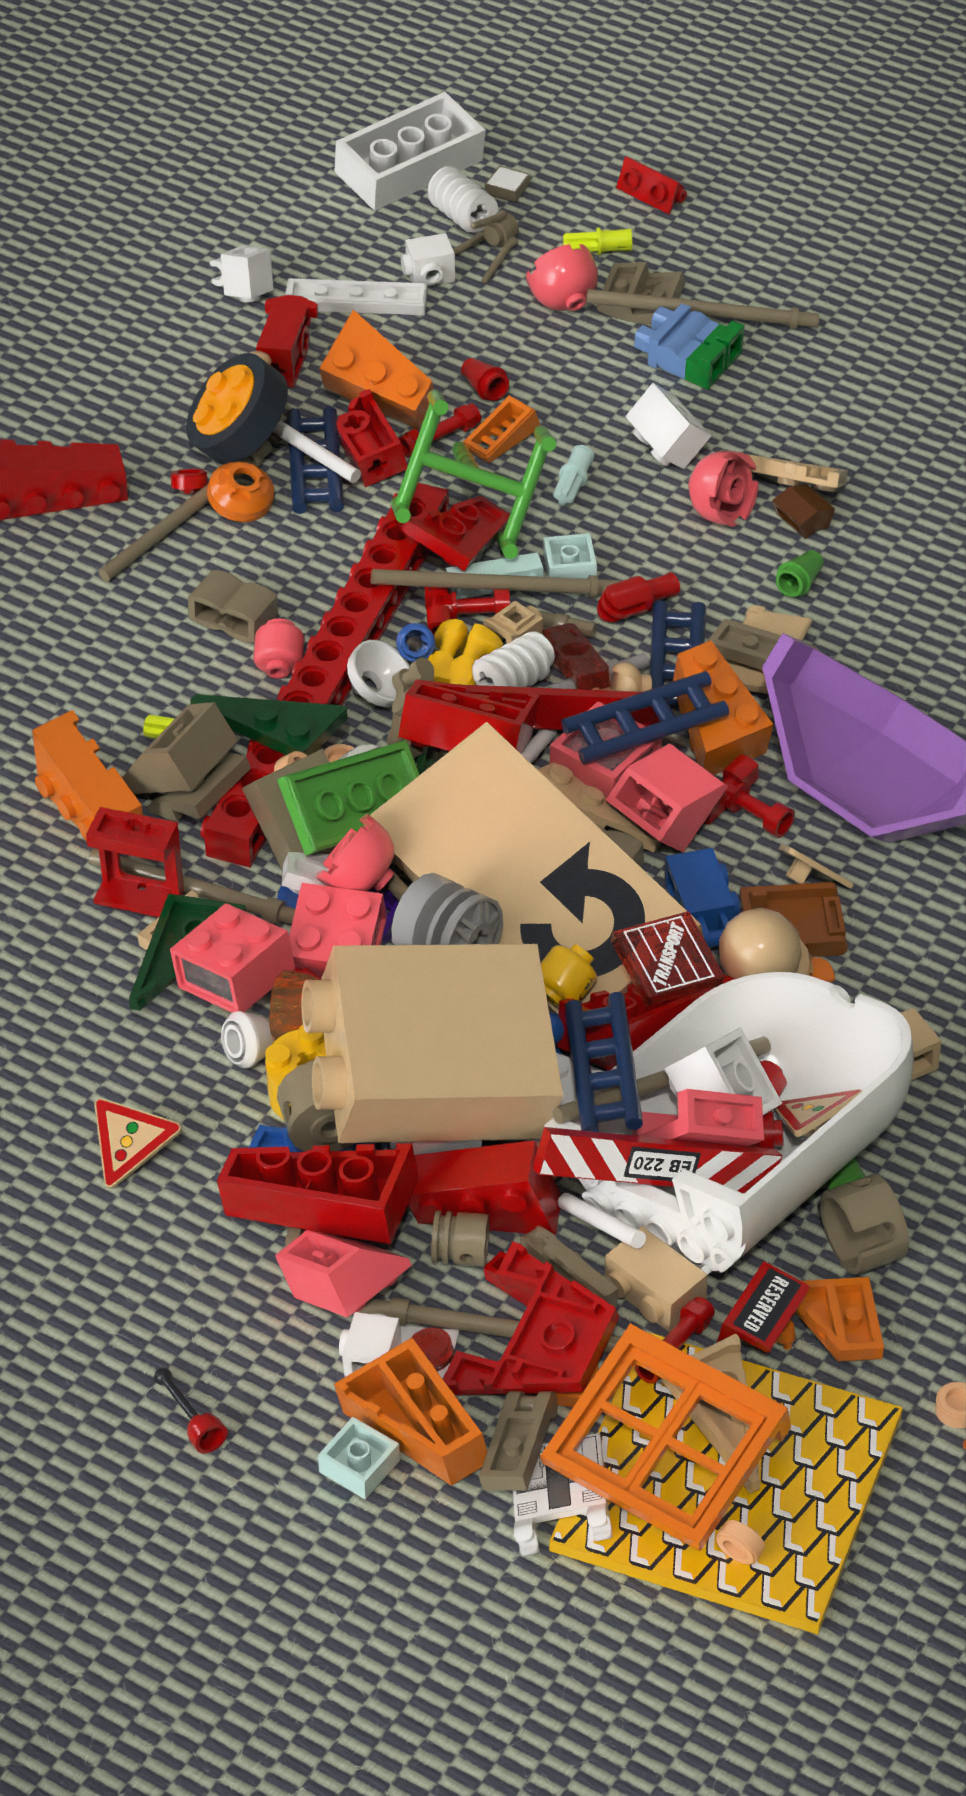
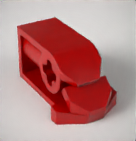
[256,295,319,388]
[336,389,408,488]

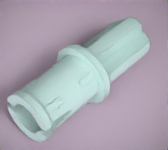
[553,445,594,506]

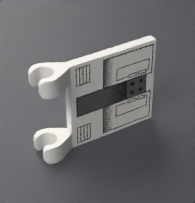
[513,1433,613,1556]

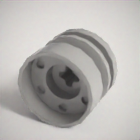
[391,873,503,945]

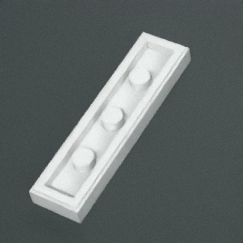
[285,278,427,315]

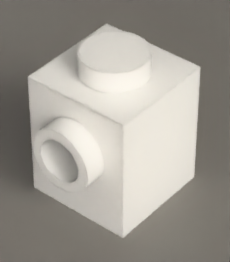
[401,233,455,286]
[339,1312,401,1377]

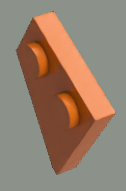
[796,1277,884,1362]

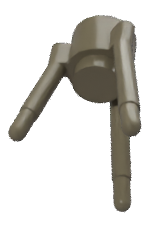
[453,210,519,284]

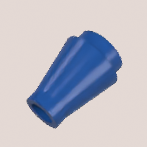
[396,623,435,662]

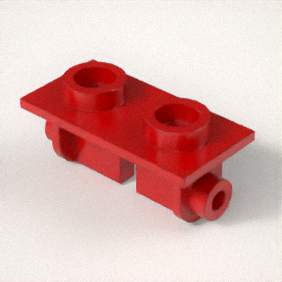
[616,156,687,214]

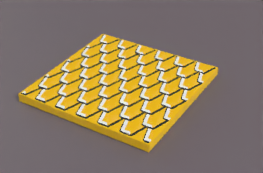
[549,1332,903,1635]

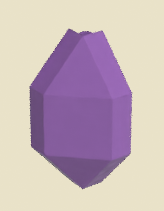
[762,633,966,843]

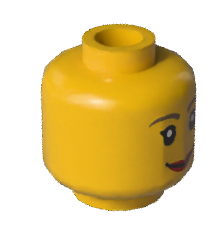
[541,944,597,1008]

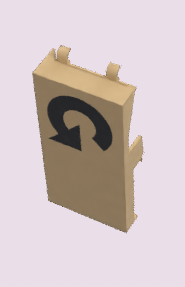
[363,722,708,1015]

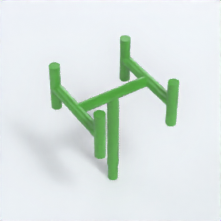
[391,390,556,559]

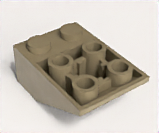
[122,702,238,795]

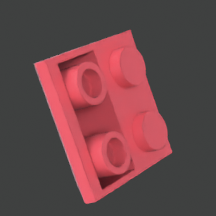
[606,743,728,852]
[275,1230,412,1318]

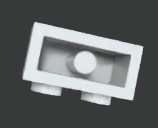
[625,383,711,469]

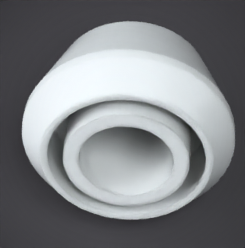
[221,1011,276,1069]

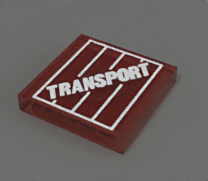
[610,911,725,1006]

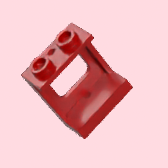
[86,807,184,917]

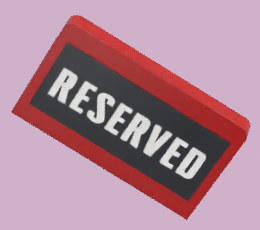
[717,1261,810,1353]

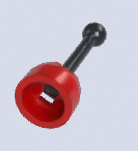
[154,1367,228,1454]

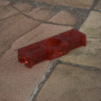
[542,623,611,690]

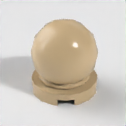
[719,907,814,979]

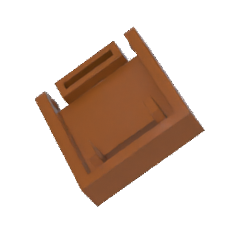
[739,882,848,957]

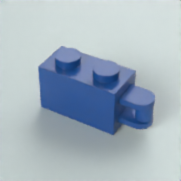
[664,848,740,949]

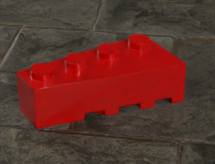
[0,439,128,520]
[217,1143,419,1244]

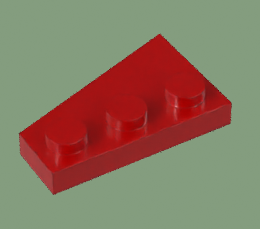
[401,495,510,572]

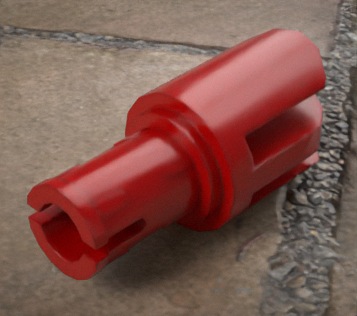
[597,572,680,622]

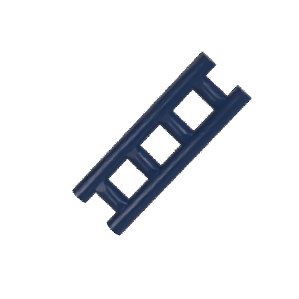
[286,406,344,514]
[649,600,706,707]
[561,671,729,765]
[565,992,643,1132]

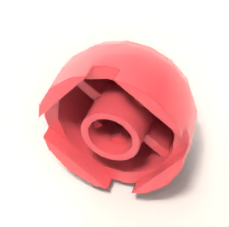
[526,244,598,311]
[688,451,758,527]
[316,813,395,892]

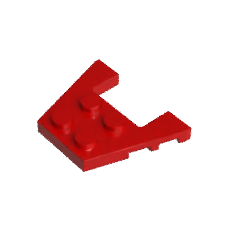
[442,1242,619,1395]

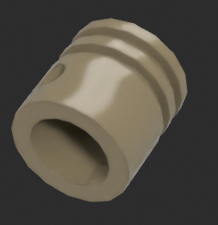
[431,1210,490,1267]

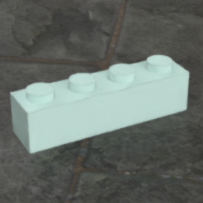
[446,552,543,599]

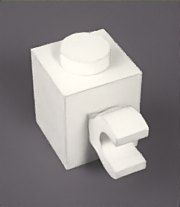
[210,245,274,302]

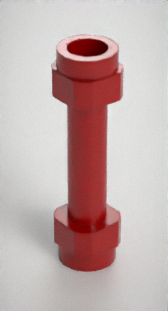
[399,403,481,458]
[635,1297,715,1384]

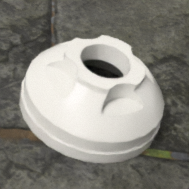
[347,640,409,707]

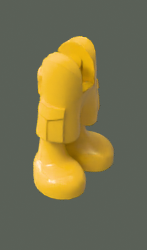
[428,619,504,685]

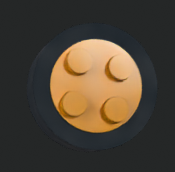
[186,353,288,465]

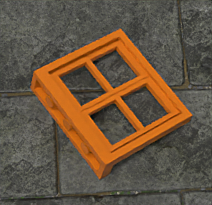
[540,1323,791,1551]

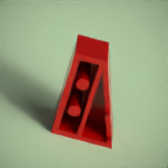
[398,679,540,754]
[408,1140,561,1235]

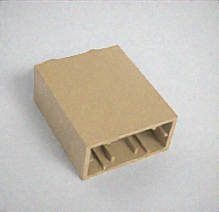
[301,944,563,1143]

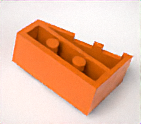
[319,310,434,430]
[672,640,773,775]
[32,710,143,840]
[334,1337,487,1486]

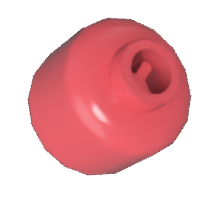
[253,618,305,679]

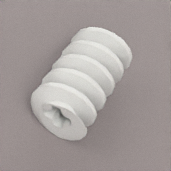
[427,166,498,233]
[472,632,555,687]

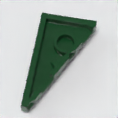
[190,694,348,756]
[129,893,246,1011]

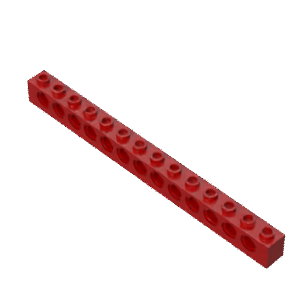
[200,483,449,868]

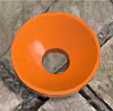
[207,461,274,522]

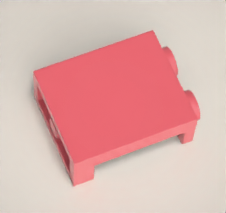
[632,1089,764,1147]

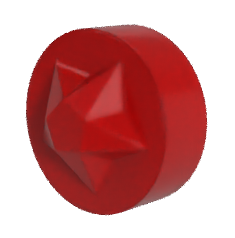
[170,468,208,494]

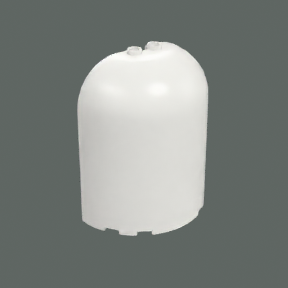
[544,972,914,1274]

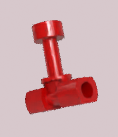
[424,587,510,635]
[703,754,795,838]

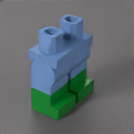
[634,303,745,390]

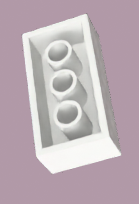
[334,92,485,211]

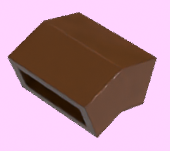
[772,484,835,539]

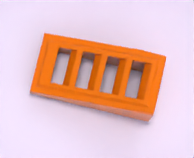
[463,395,541,463]

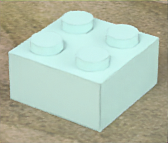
[543,533,597,579]
[318,1417,400,1500]

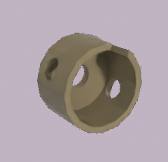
[277,1060,354,1152]
[820,1174,909,1275]

